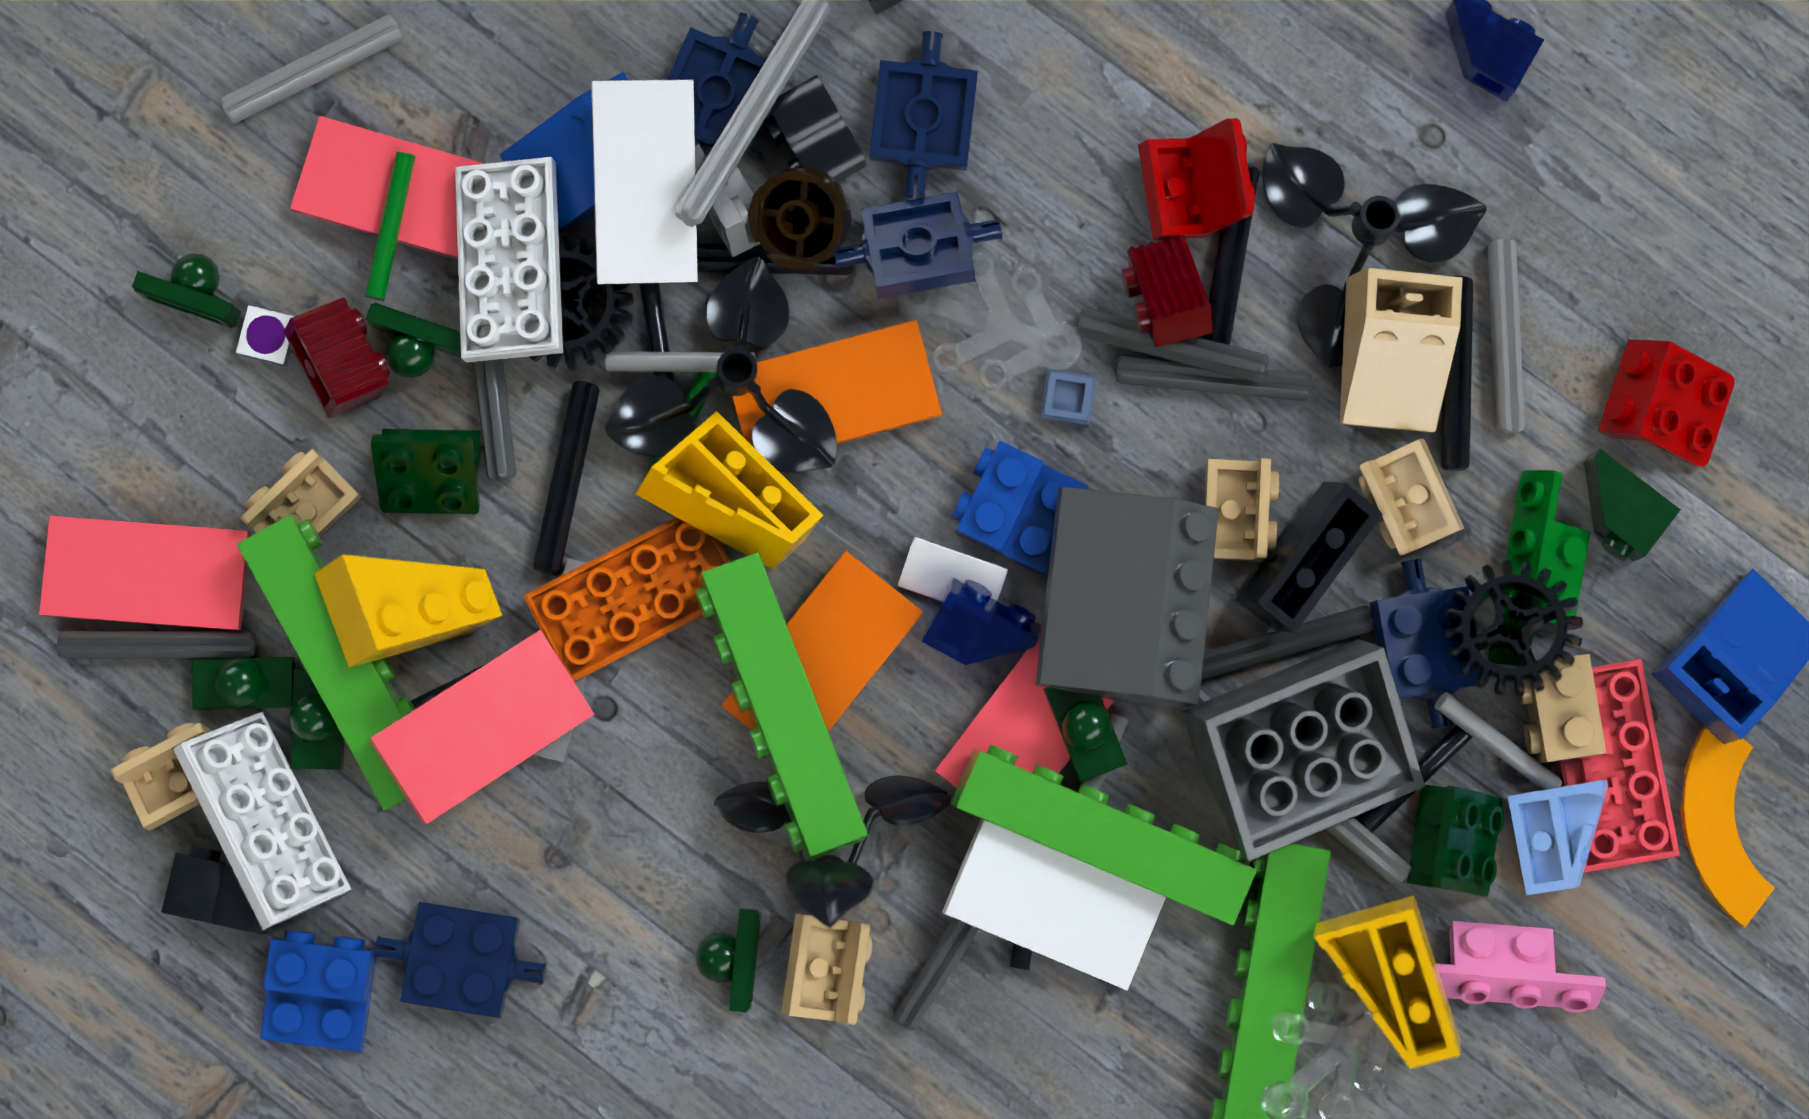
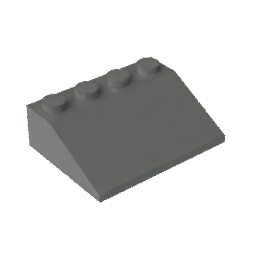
[1035,487,1219,711]
[1182,639,1425,861]

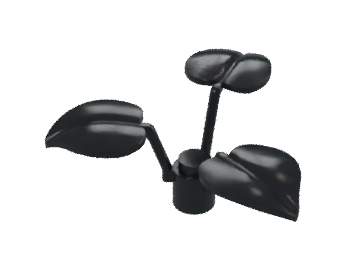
[1262,143,1487,368]
[605,257,837,473]
[714,775,951,929]

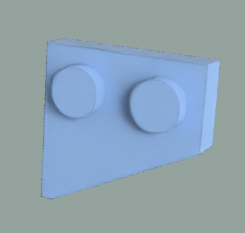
[1508,779,1608,895]

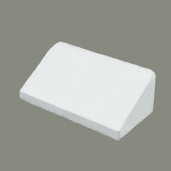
[898,537,1008,619]

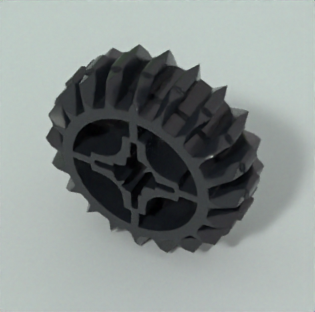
[529,236,635,371]
[1444,560,1583,697]

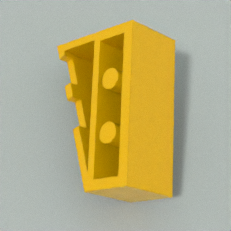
[635,411,824,570]
[314,555,503,668]
[1313,895,1460,1069]

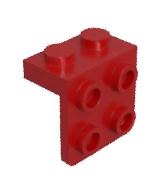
[1138,118,1255,240]
[1598,339,1735,467]

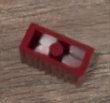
[1121,234,1213,347]
[283,297,390,418]

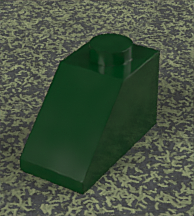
[1584,449,1681,561]

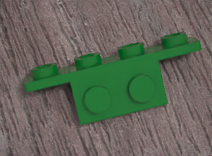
[1488,470,1591,667]

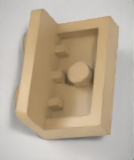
[1359,438,1465,556]
[240,449,362,537]
[1204,458,1279,563]
[1518,654,1606,763]
[110,723,212,831]
[781,913,872,1025]

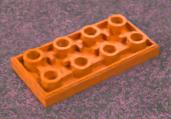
[732,320,943,446]
[523,517,730,682]
[721,551,924,732]

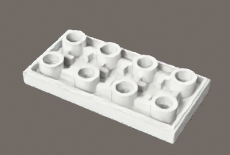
[591,80,698,284]
[455,157,563,363]
[173,712,351,930]
[942,819,1166,991]

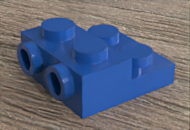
[952,441,1088,576]
[260,930,376,1052]

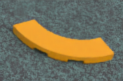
[1680,726,1775,928]

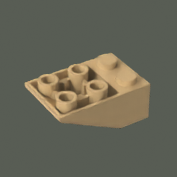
[1340,268,1462,433]

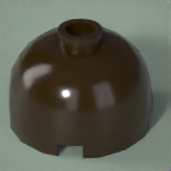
[748,168,852,269]

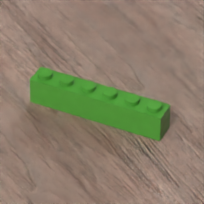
[237,515,415,811]
[694,552,868,860]
[950,744,1257,926]
[1209,843,1331,1119]

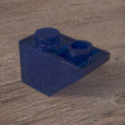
[1445,0,1544,102]
[922,578,1041,665]

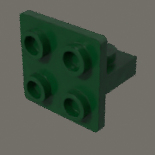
[370,429,483,514]
[1407,785,1504,897]

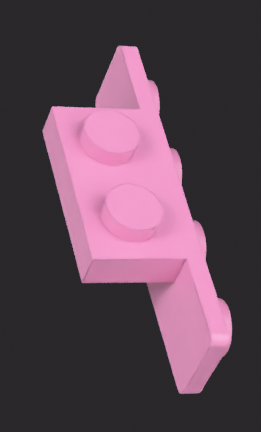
[1436,921,1606,1013]

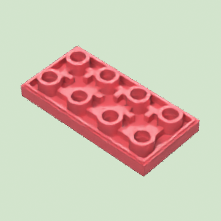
[290,116,485,260]
[39,516,251,631]
[368,630,594,825]
[935,631,1114,788]
[1557,659,1680,872]

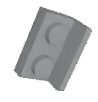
[695,144,760,257]

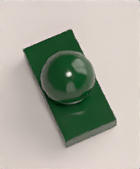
[132,253,241,328]
[365,303,461,378]
[192,657,295,710]
[289,669,344,770]
[1043,687,1128,783]
[695,908,761,1012]

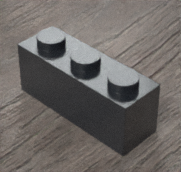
[1236,482,1383,634]

